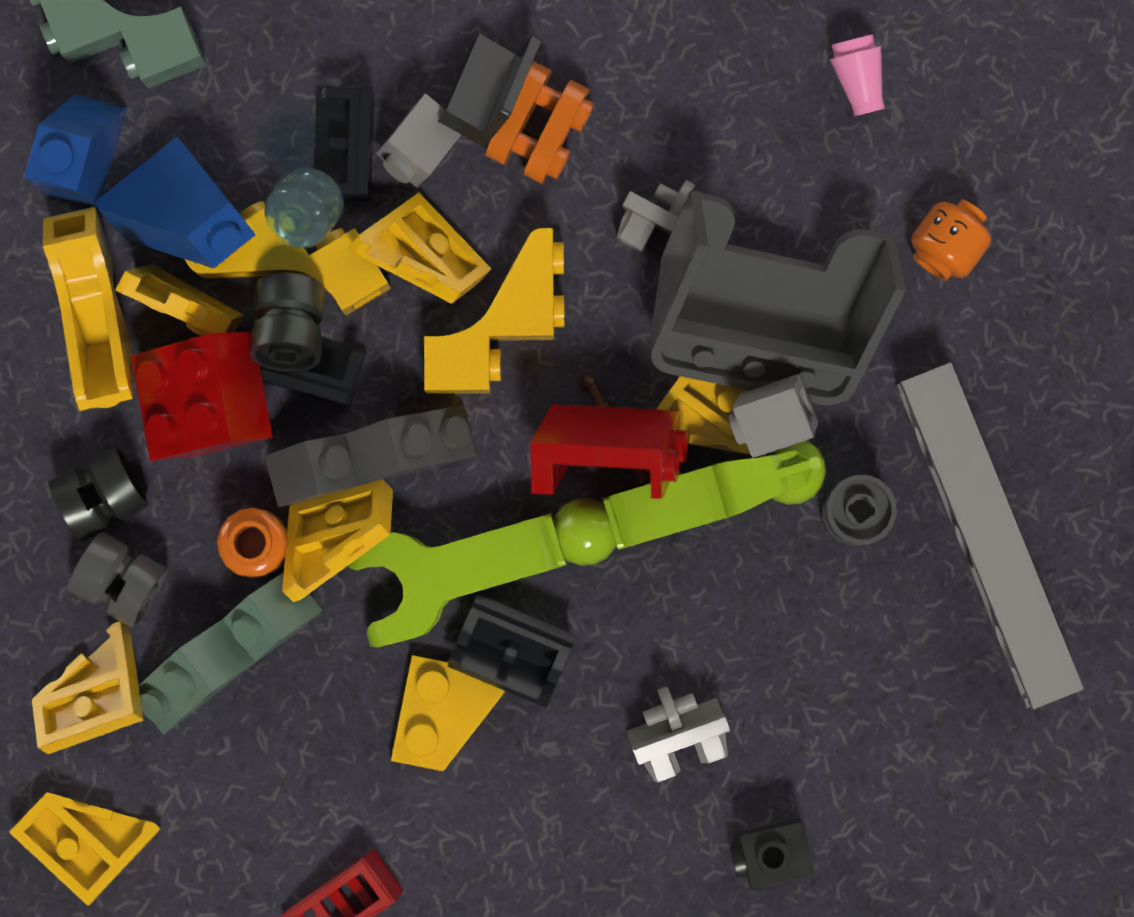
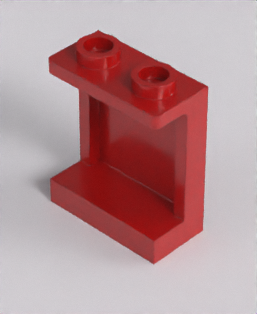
[530,404,688,499]

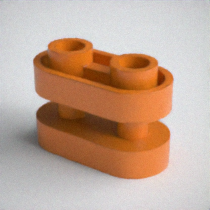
[485,61,595,184]

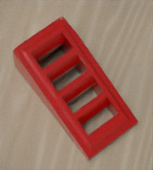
[281,848,404,917]

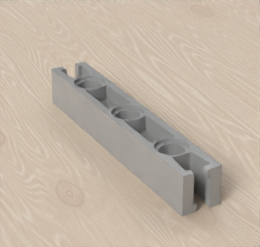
[896,362,1084,709]

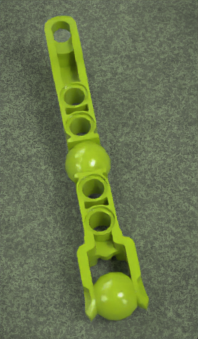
[348,440,826,648]

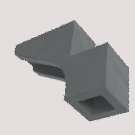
[265,405,477,508]

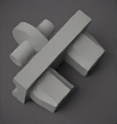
[617,180,696,263]
[626,686,730,782]

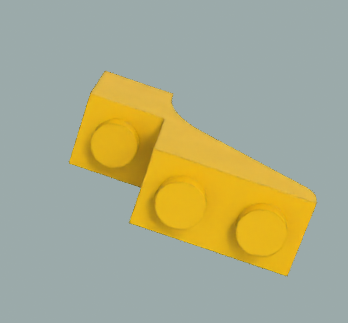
[185,201,391,315]
[43,207,133,411]
[424,228,565,394]

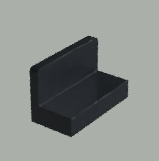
[438,33,542,148]

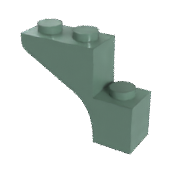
[30,0,207,89]
[139,572,323,735]

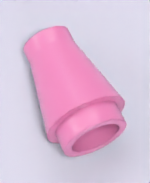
[829,34,885,116]

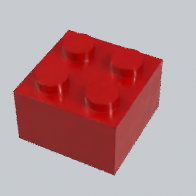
[131,332,273,461]

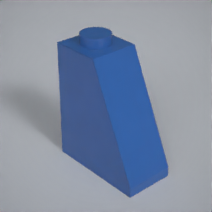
[24,94,127,209]
[94,137,256,269]

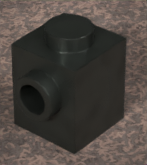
[730,818,816,889]

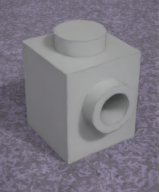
[376,93,461,187]
[729,374,818,458]

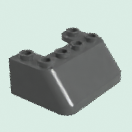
[649,190,906,406]

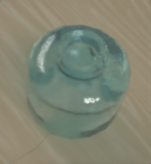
[264,167,344,248]

